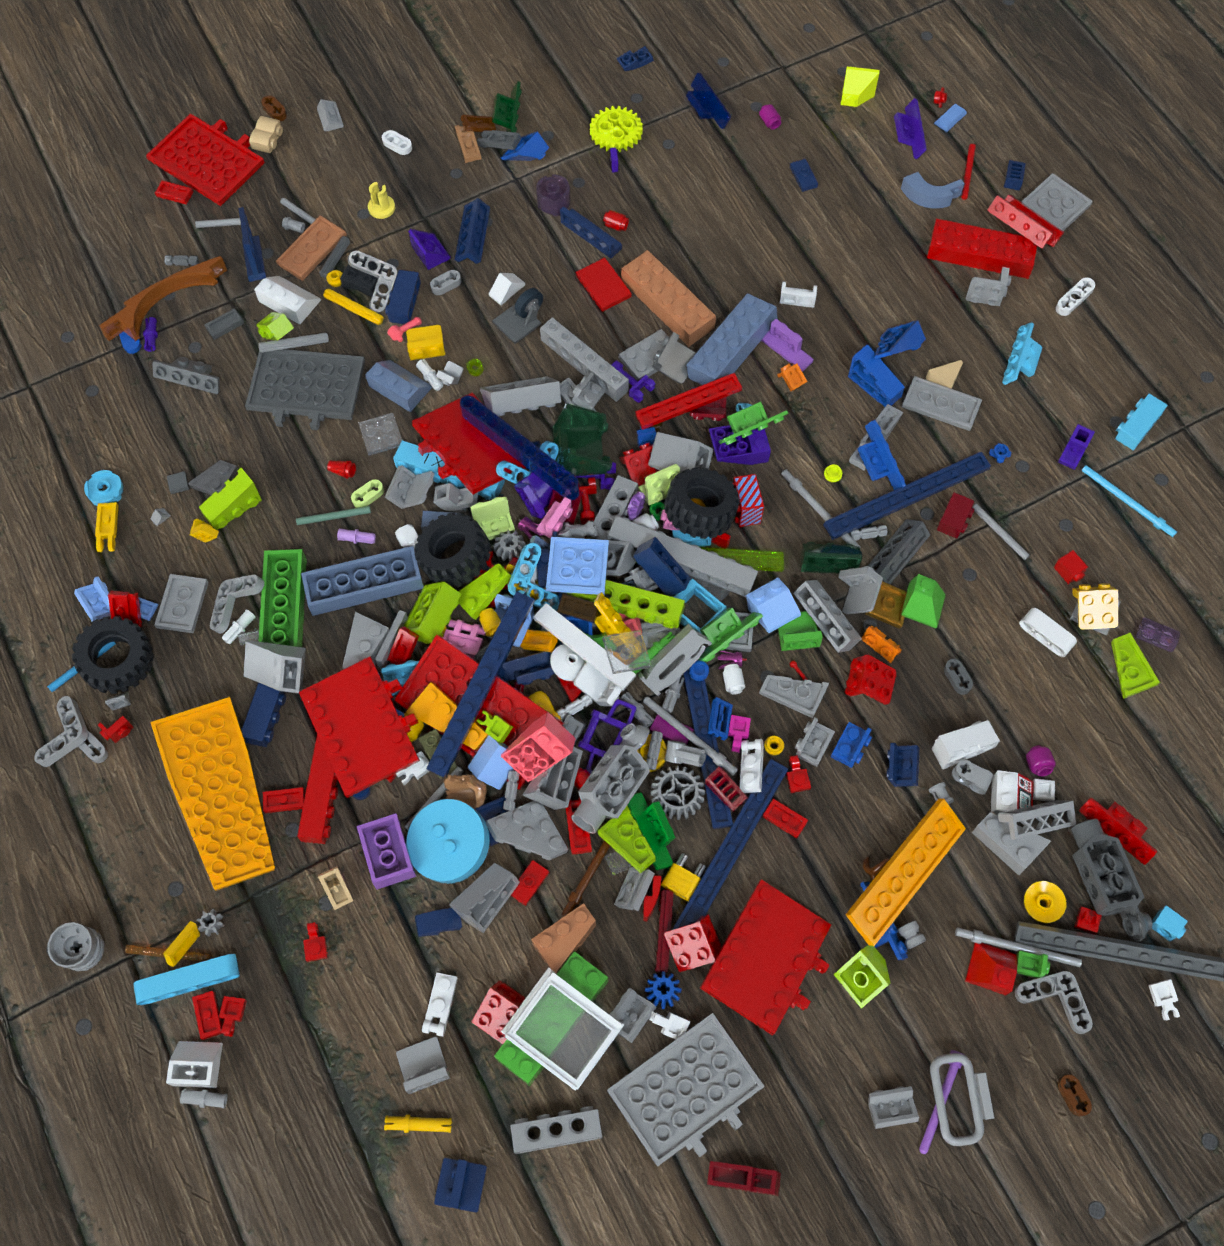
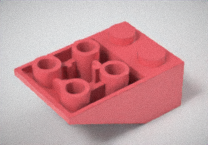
[501,712,576,782]

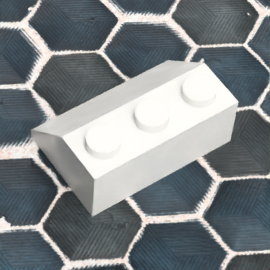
[254,276,321,324]

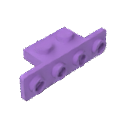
[761,319,813,372]

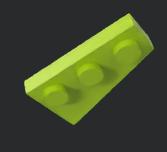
[1111,633,1160,699]
[598,806,656,873]

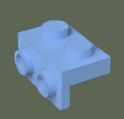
[74,577,111,621]

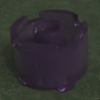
[536,174,571,216]

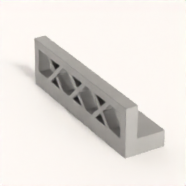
[998,800,1076,840]

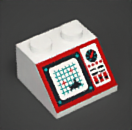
[991,770,1033,821]

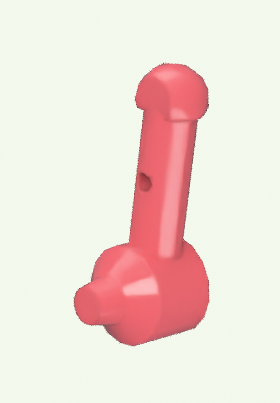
[387,317,422,342]

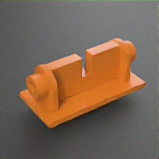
[862,626,902,663]

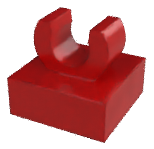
[1074,907,1102,935]

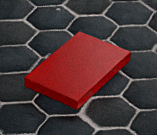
[576,258,632,312]

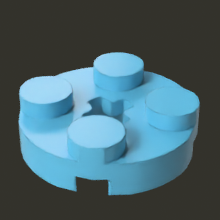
[84,470,123,506]

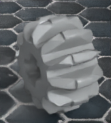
[494,530,526,561]

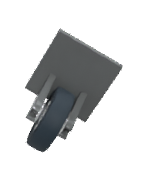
[492,288,543,344]

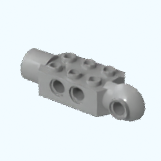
[572,723,650,834]

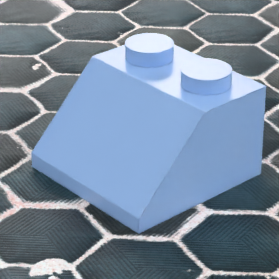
[746,578,801,633]

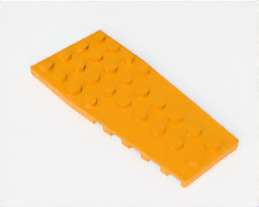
[150,697,275,891]

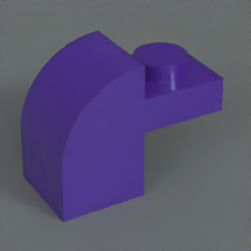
[1058,424,1095,470]

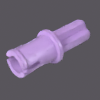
[337,528,376,544]

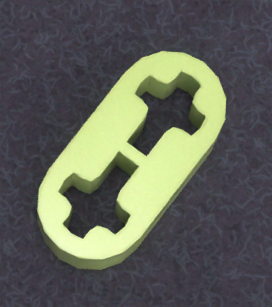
[351,479,384,508]

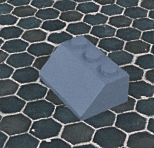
[365,360,432,412]

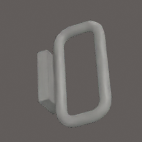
[930,1053,994,1146]

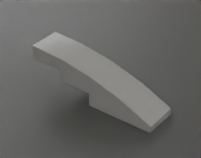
[849,404,903,471]

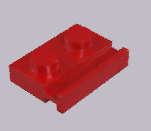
[108,591,142,628]

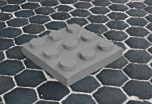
[1021,173,1093,231]

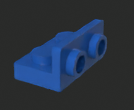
[831,722,872,768]

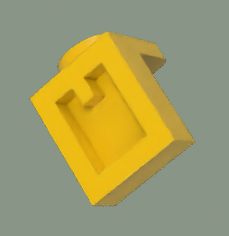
[190,519,219,543]

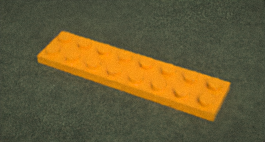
[845,798,966,946]

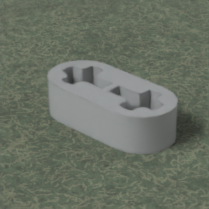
[430,270,461,295]
[78,731,108,763]

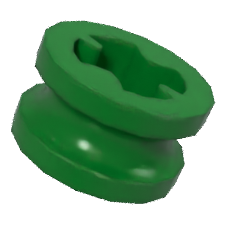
[649,502,665,521]

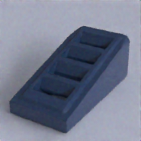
[1004,160,1026,191]

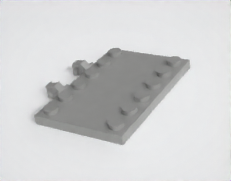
[607,1013,765,1167]

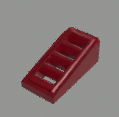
[705,766,748,812]

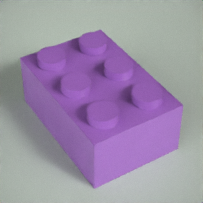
[357,813,416,889]

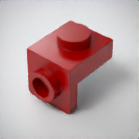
[98,716,134,744]

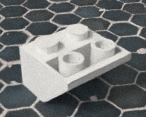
[166,1041,223,1088]

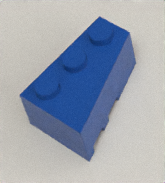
[848,344,905,407]

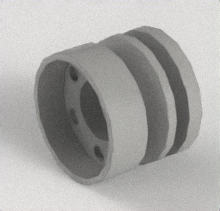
[48,922,104,971]

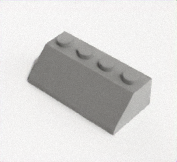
[480,376,561,416]

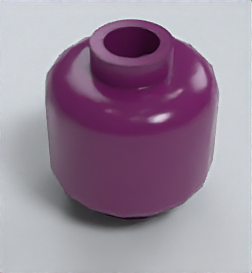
[1026,745,1056,776]

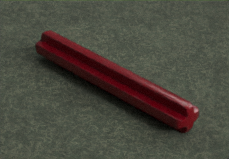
[656,890,673,973]

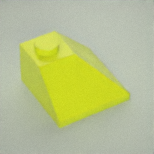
[841,66,880,107]

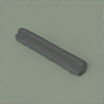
[319,236,350,279]

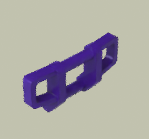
[578,699,637,773]

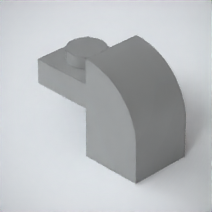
[433,483,478,513]

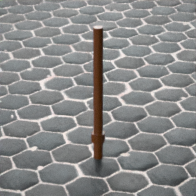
[561,840,610,917]

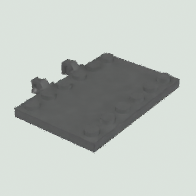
[245,349,365,430]

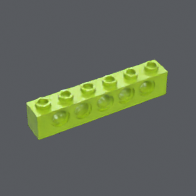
[567,580,685,629]

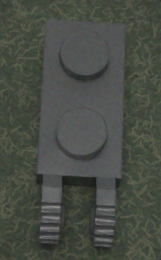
[477,130,521,150]

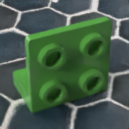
[778,611,823,651]

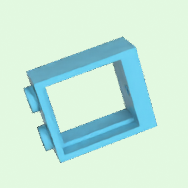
[666,579,727,634]

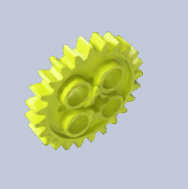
[590,106,643,152]

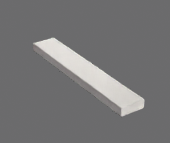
[533,603,636,691]

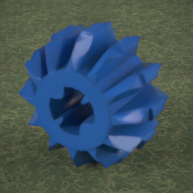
[645,971,682,1009]

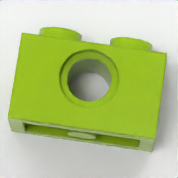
[256,312,294,341]

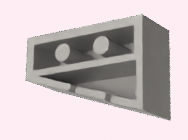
[342,612,389,670]
[523,747,583,810]
[972,812,1051,875]
[449,863,520,933]

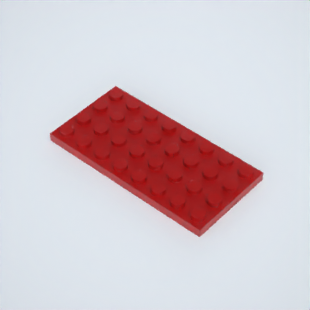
[394,635,564,790]

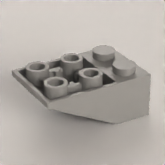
[648,432,713,473]
[244,640,306,693]

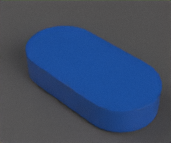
[119,331,142,354]

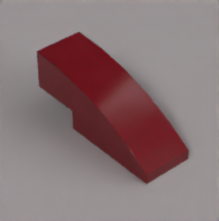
[707,1161,781,1196]

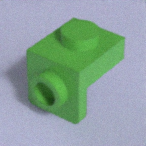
[1017,950,1050,978]

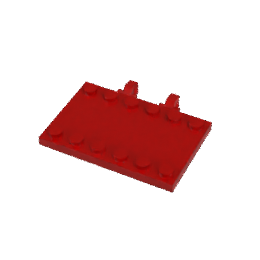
[146,113,265,206]
[412,392,534,495]
[299,657,420,798]
[700,879,831,1035]

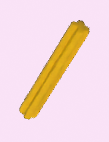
[323,289,384,325]

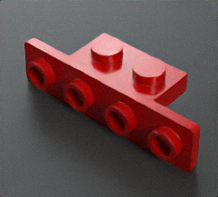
[1079,798,1157,865]

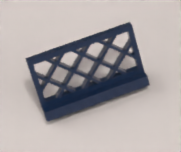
[238,207,266,282]

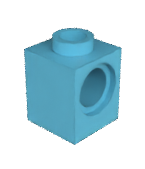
[1152,906,1188,941]

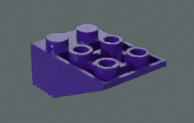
[709,425,771,465]

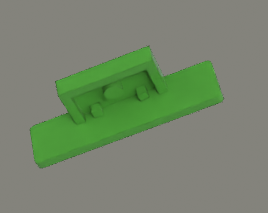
[719,402,789,445]
[698,608,763,662]

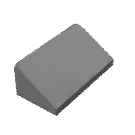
[317,99,344,131]

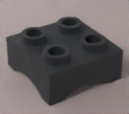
[340,255,388,297]

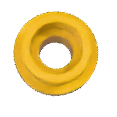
[326,270,343,287]
[764,736,784,755]

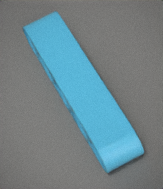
[133,954,240,1005]

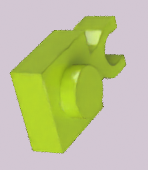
[477,710,513,743]

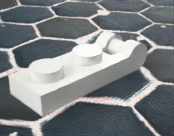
[740,739,764,793]
[422,973,458,1037]

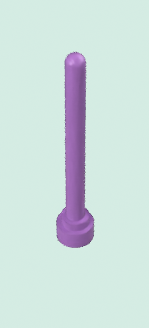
[919,1050,964,1154]

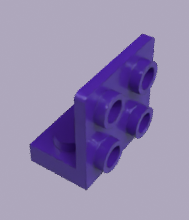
[514,466,556,519]

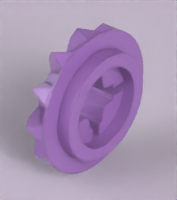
[627,492,645,521]

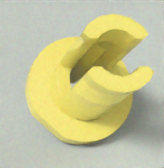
[368,182,395,219]

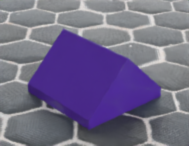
[408,229,451,270]

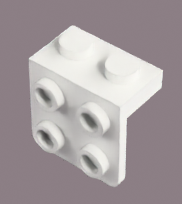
[574,662,622,706]

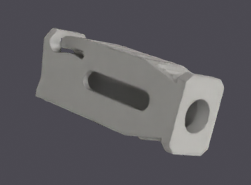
[638,624,712,696]

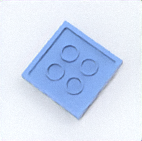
[546,537,609,595]

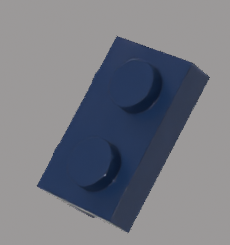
[886,743,920,787]

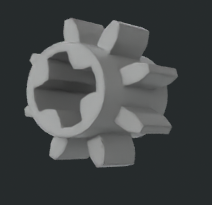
[197,909,225,937]

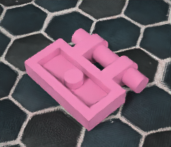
[443,619,486,657]

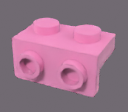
[537,497,573,539]

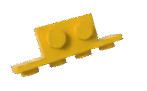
[594,592,644,660]

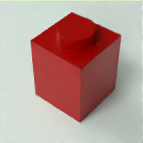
[1054,550,1088,584]

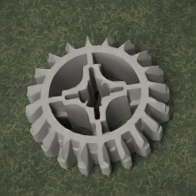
[651,766,705,820]

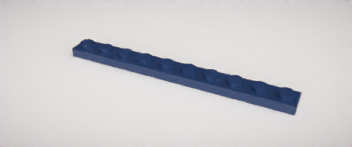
[823,452,991,540]
[426,591,535,778]
[683,660,733,829]
[673,759,788,929]

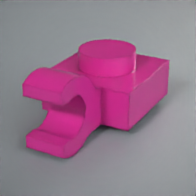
[728,715,751,752]

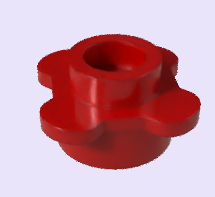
[934,87,947,108]

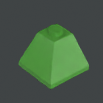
[901,574,946,629]

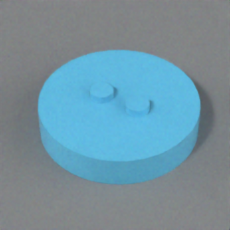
[406,799,490,884]

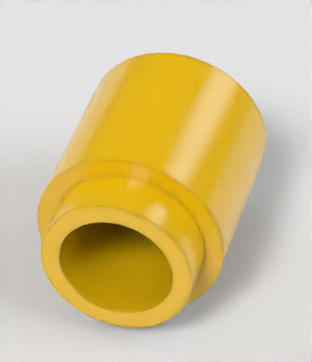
[479,608,501,638]

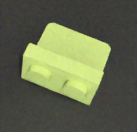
[638,464,680,505]
[471,497,515,540]

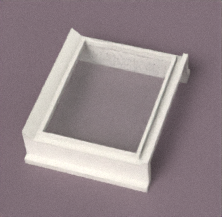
[501,967,624,1091]

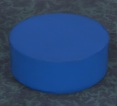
[689,660,709,681]

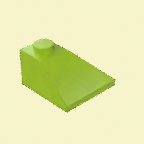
[834,945,891,1008]

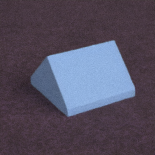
[468,735,514,790]

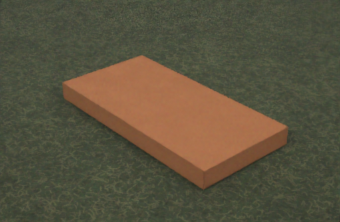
[276,215,347,281]

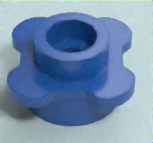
[989,443,1011,463]

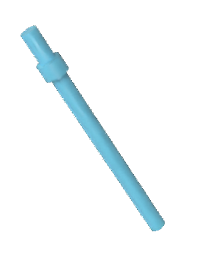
[1082,465,1177,538]

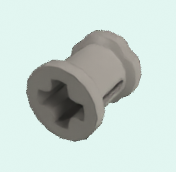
[929,782,954,805]

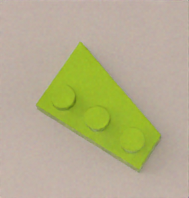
[458,563,512,620]

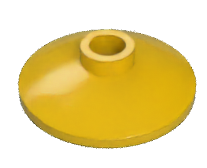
[1024,881,1066,923]

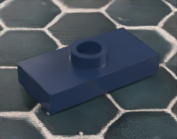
[790,159,818,192]

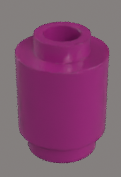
[759,104,781,130]

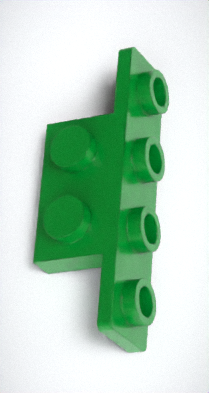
[627,793,676,870]

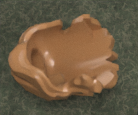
[444,774,487,809]

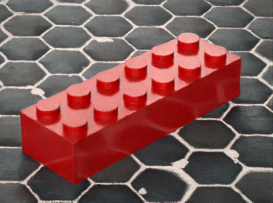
[927,218,1037,279]

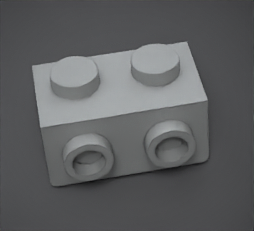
[795,718,835,767]
[609,988,656,1043]
[868,1086,919,1129]

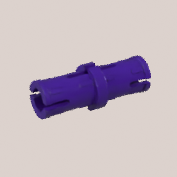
[143,317,158,352]

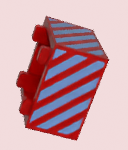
[733,474,764,527]

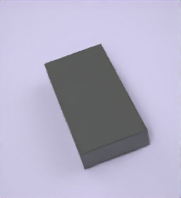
[204,308,244,340]

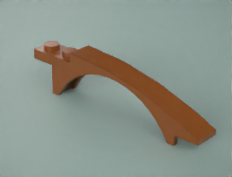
[99,256,227,341]

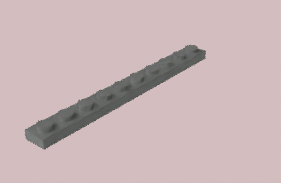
[1014,921,1224,982]

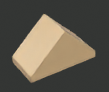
[925,360,963,389]
[318,866,353,910]

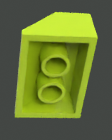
[404,582,461,644]

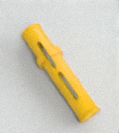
[384,1115,452,1133]

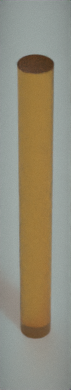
[125,945,210,962]

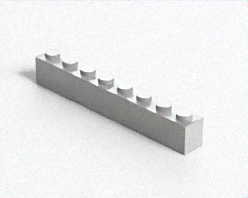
[607,516,758,597]

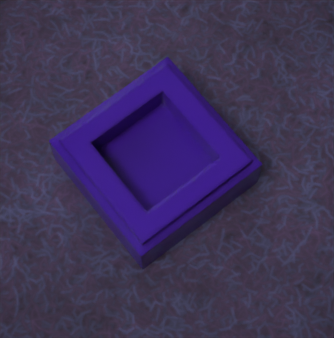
[610,148,618,172]

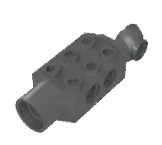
[1071,819,1152,942]

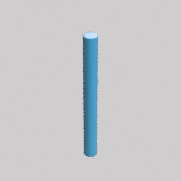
[47,642,116,692]

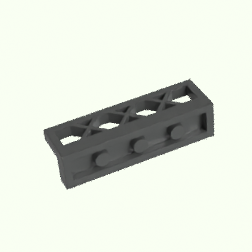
[868,519,930,584]

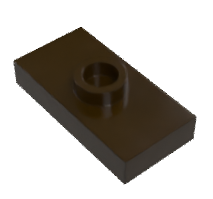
[557,594,599,624]

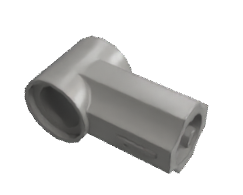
[665,740,706,767]

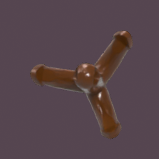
[863,857,890,881]

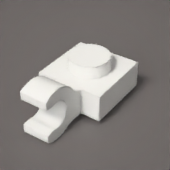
[649,1011,690,1039]

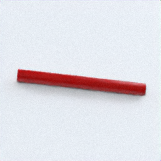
[961,144,976,200]

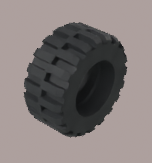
[664,467,740,539]
[415,513,491,587]
[72,616,154,694]

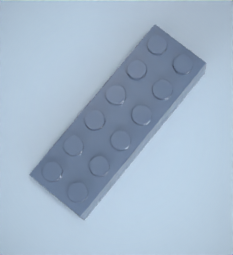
[686,293,778,385]
[301,546,424,616]

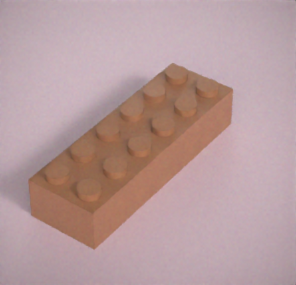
[621,250,716,347]

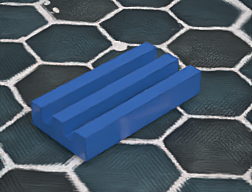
[708,697,733,741]

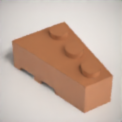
[531,903,596,974]

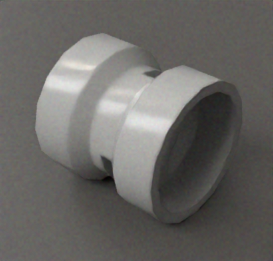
[898,921,926,949]

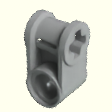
[952,760,994,794]

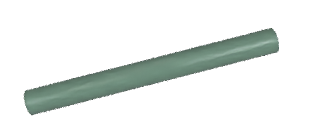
[296,506,371,525]

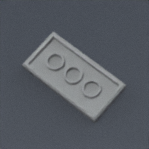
[902,376,982,431]

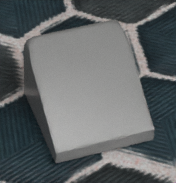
[105,692,131,710]

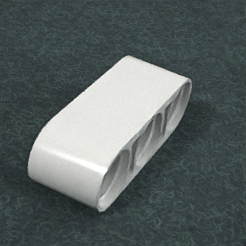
[1019,608,1077,657]

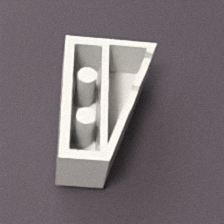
[932,720,1000,770]

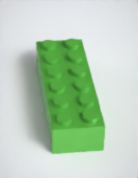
[259,549,307,647]
[494,951,608,1086]

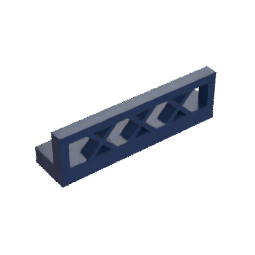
[455,198,490,264]
[560,207,622,258]

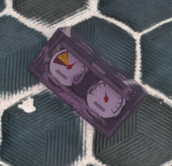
[1136,617,1180,652]

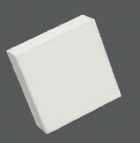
[1033,778,1055,802]

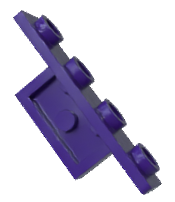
[894,98,927,159]

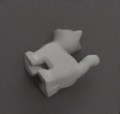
[565,521,599,539]

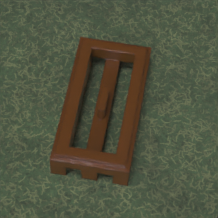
[461,115,496,132]

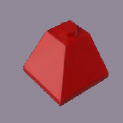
[965,943,1017,995]

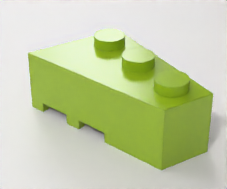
[199,468,262,530]

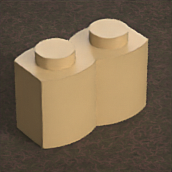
[249,116,283,153]

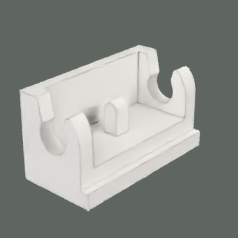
[780,282,817,308]

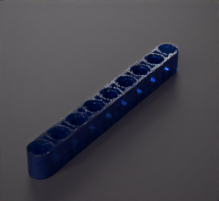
[460,395,580,500]

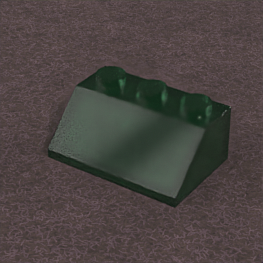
[800,542,862,574]

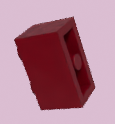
[937,492,975,539]

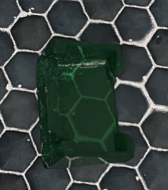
[553,403,612,477]

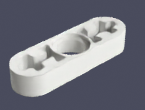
[1056,278,1095,316]

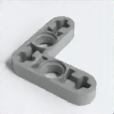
[348,251,397,313]
[210,575,264,634]
[34,696,88,767]
[1015,971,1093,1034]

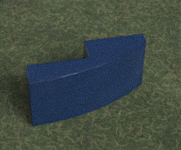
[616,46,654,71]
[415,908,462,937]

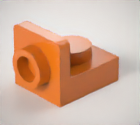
[777,363,808,391]

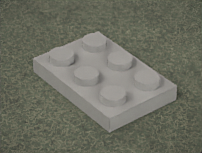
[619,329,667,381]
[155,574,209,633]

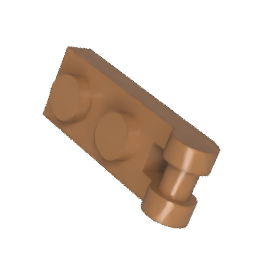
[454,125,481,163]

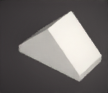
[489,273,525,305]

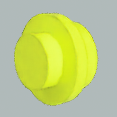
[824,464,843,482]

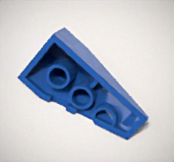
[874,320,926,359]

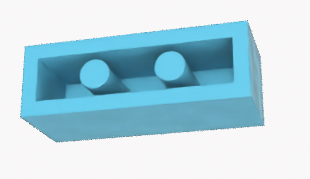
[1115,394,1168,451]

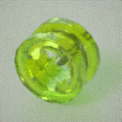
[467,359,484,377]

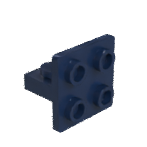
[434,1158,487,1213]

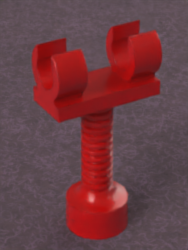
[570,477,597,524]

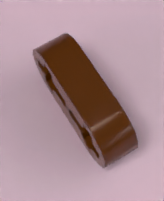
[261,95,287,122]
[1058,1074,1092,1117]

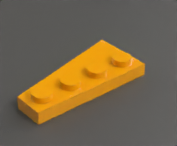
[406,682,488,750]

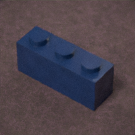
[385,270,421,324]
[633,537,691,597]
[241,683,286,748]

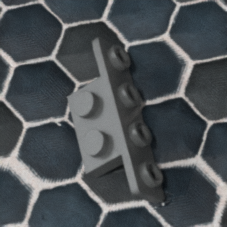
[153,357,220,394]

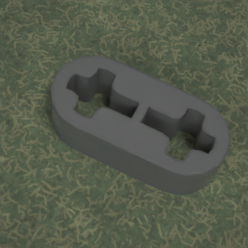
[944,659,973,695]

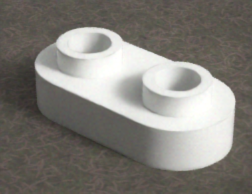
[382,130,412,155]

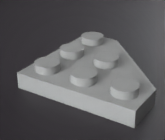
[486,801,569,860]

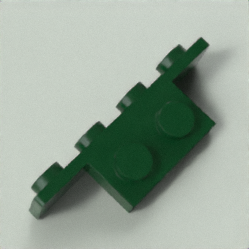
[492,81,522,133]

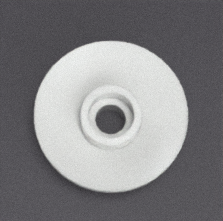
[550,644,586,681]

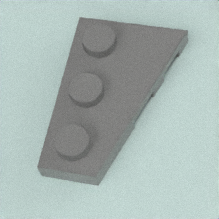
[759,675,829,718]

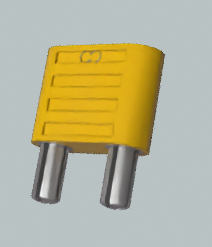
[661,853,706,901]

